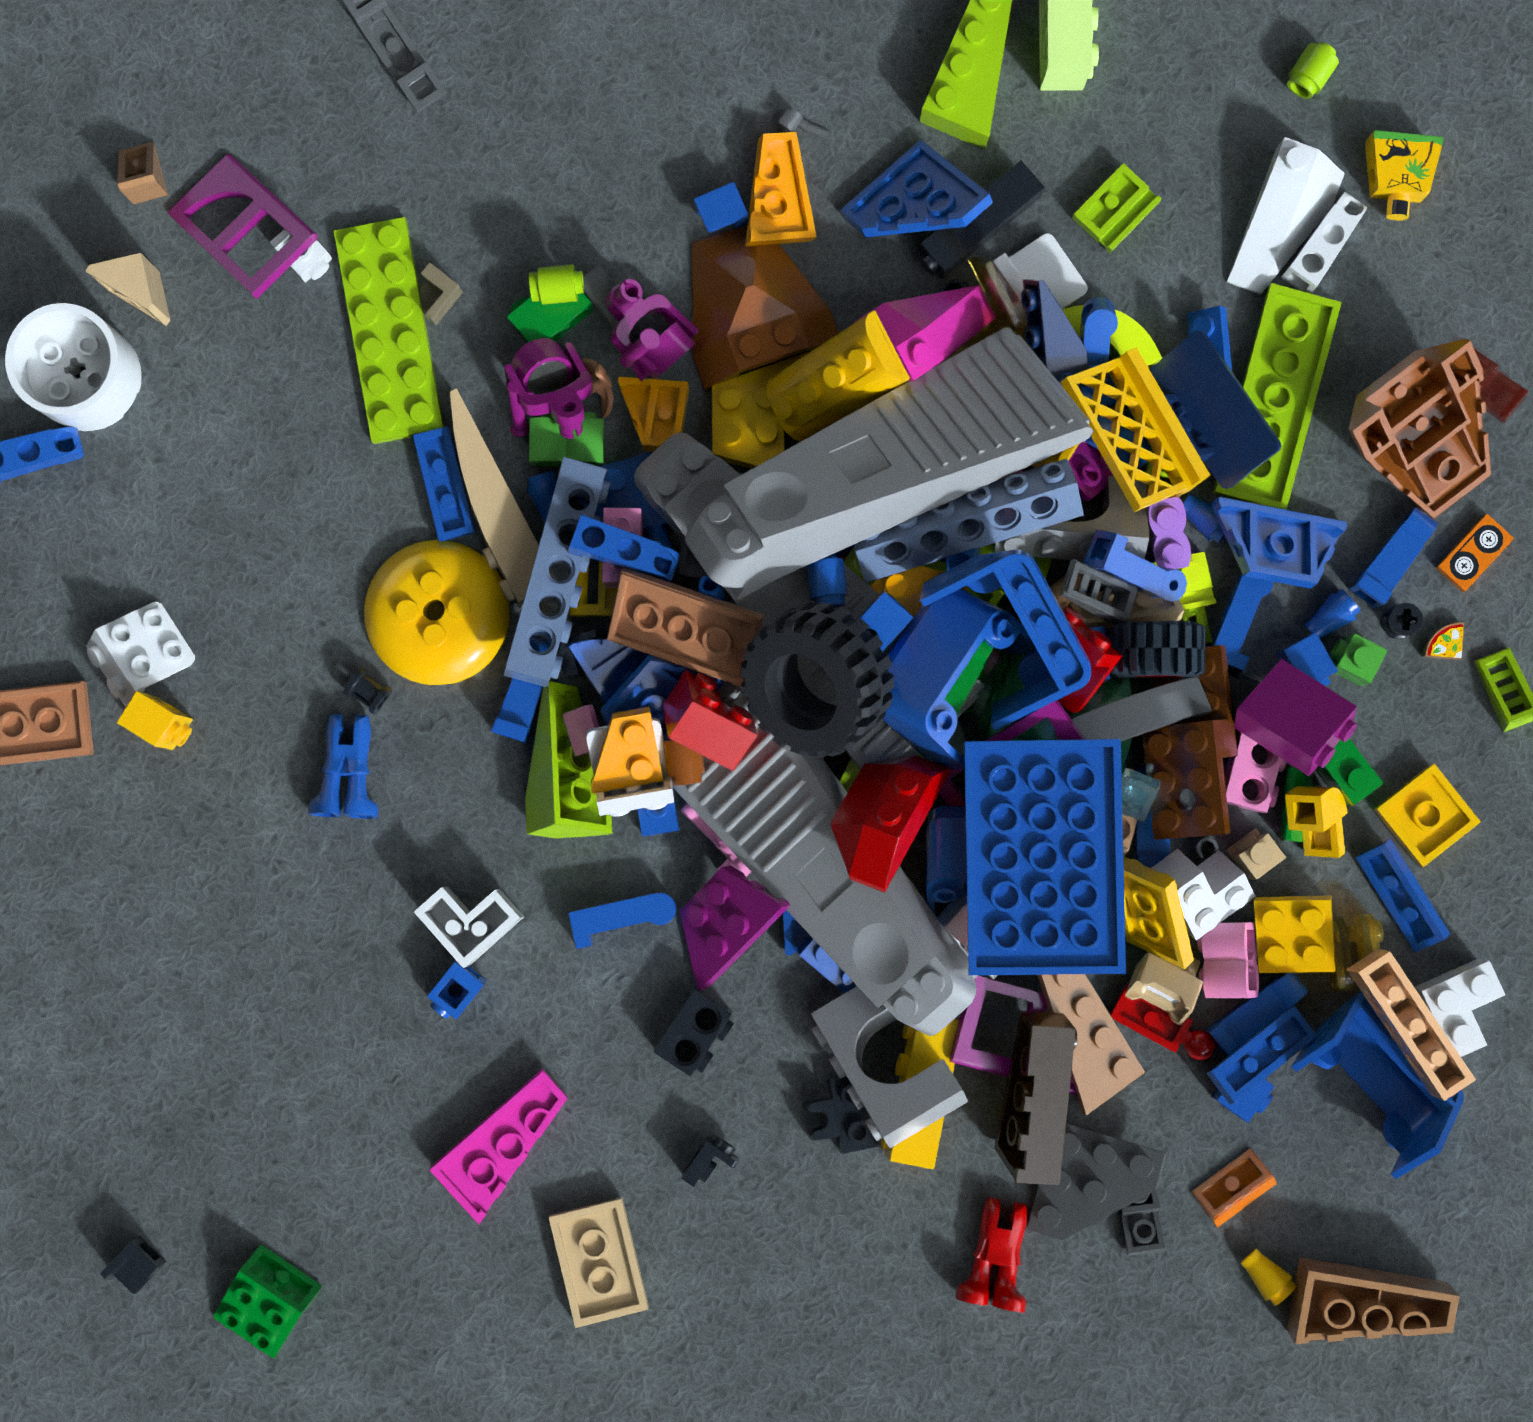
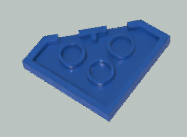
[840,139,993,237]

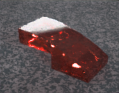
[1474,349,1528,424]

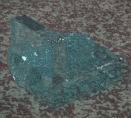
[1122,768,1161,822]

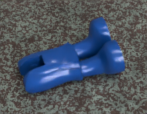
[308,713,379,819]

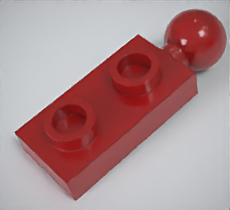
[1109,984,1215,1060]

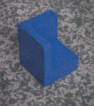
[694,182,748,233]

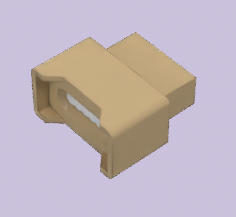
[1125,953,1203,1025]

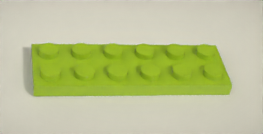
[334,217,444,444]
[1213,283,1342,510]

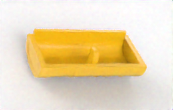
[766,310,910,442]

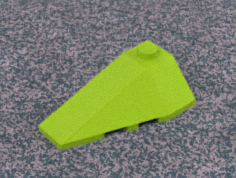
[525,681,612,839]

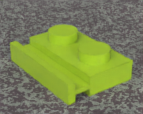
[1072,163,1162,254]

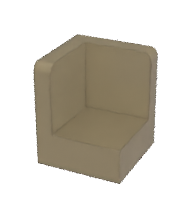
[419,263,463,326]

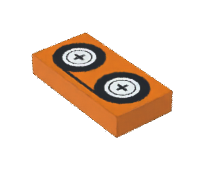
[1435,514,1514,593]

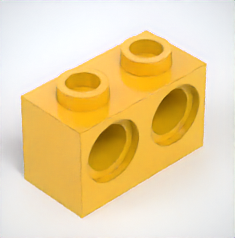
[117,691,193,750]

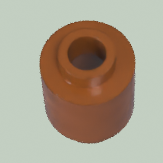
[663,739,705,786]

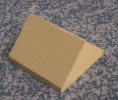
[86,253,170,326]

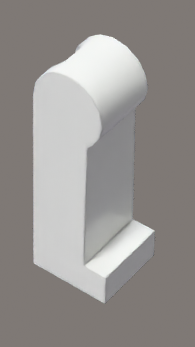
[1281,192,1367,294]

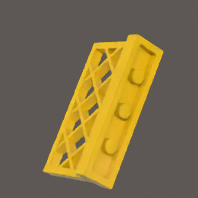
[1061,347,1210,512]

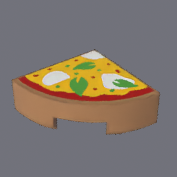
[1422,622,1464,660]

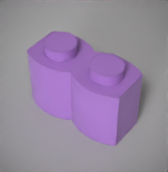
[1146,484,1191,569]

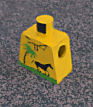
[1365,130,1443,221]

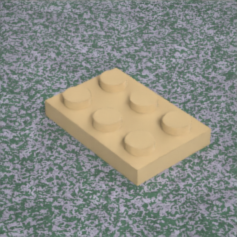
[549,1197,649,1328]

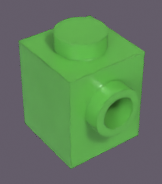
[1330,633,1388,687]

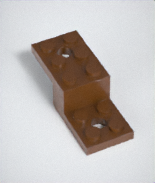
[1142,645,1238,840]

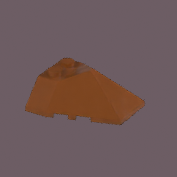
[692,224,839,391]
[1348,339,1491,519]

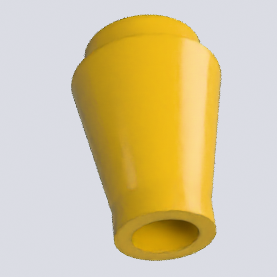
[1240,1248,1297,1306]

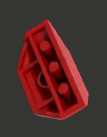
[830,755,950,893]

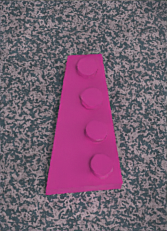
[429,1068,568,1224]

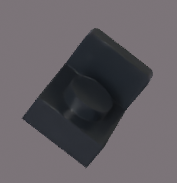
[681,1137,738,1187]

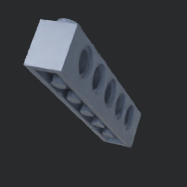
[503,457,611,687]
[854,458,1084,583]

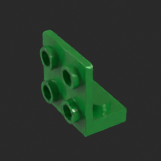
[213,1244,322,1358]

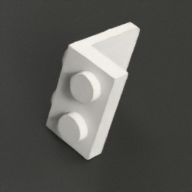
[989,234,1088,327]
[86,602,195,707]
[586,718,674,817]

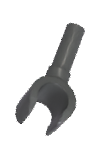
[777,109,829,139]
[1187,807,1218,859]

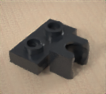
[802,1072,879,1154]

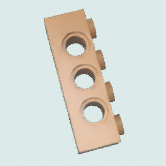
[1347,949,1476,1101]

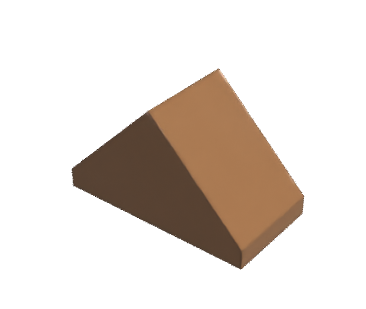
[117,141,168,204]

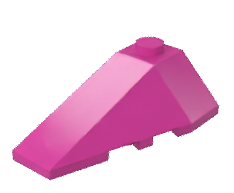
[855,285,996,383]

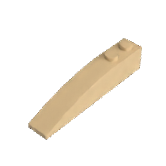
[450,388,557,608]

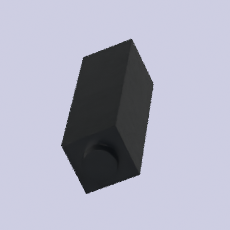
[919,160,1045,279]

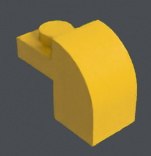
[1285,786,1347,858]

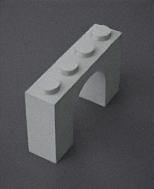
[994,476,1149,561]
[811,986,968,1148]

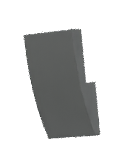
[1120,1190,1165,1256]

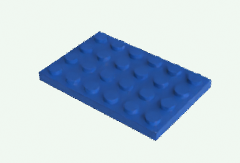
[964,739,1126,975]

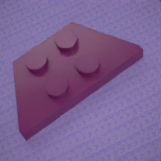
[680,865,791,990]

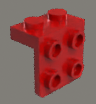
[1058,607,1122,713]

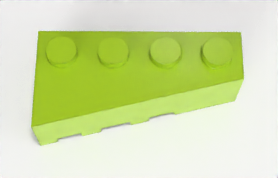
[919,0,1012,150]

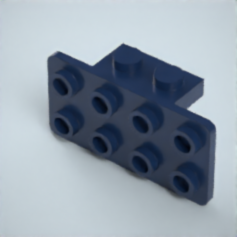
[1149,331,1281,489]

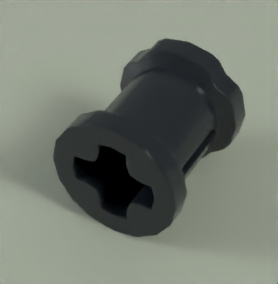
[1381,603,1423,639]
[343,667,393,715]

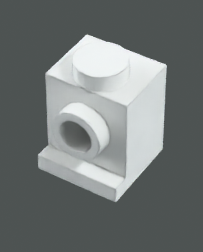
[270,230,332,283]

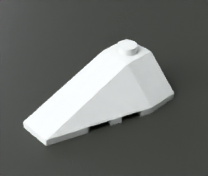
[1227,137,1345,295]

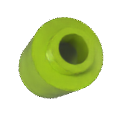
[1287,42,1339,99]
[529,264,584,305]

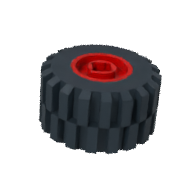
[1110,621,1205,678]

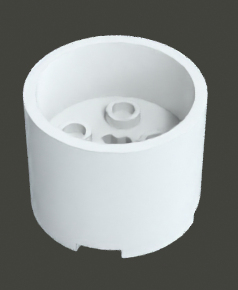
[5,303,141,431]

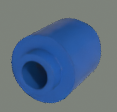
[806,553,848,608]

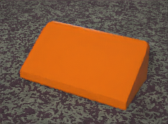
[1191,1148,1277,1228]

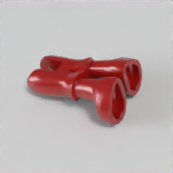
[955,1197,1027,1313]

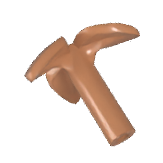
[581,358,614,418]

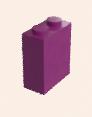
[1235,659,1357,776]

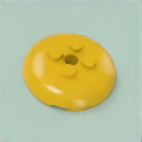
[364,540,510,685]

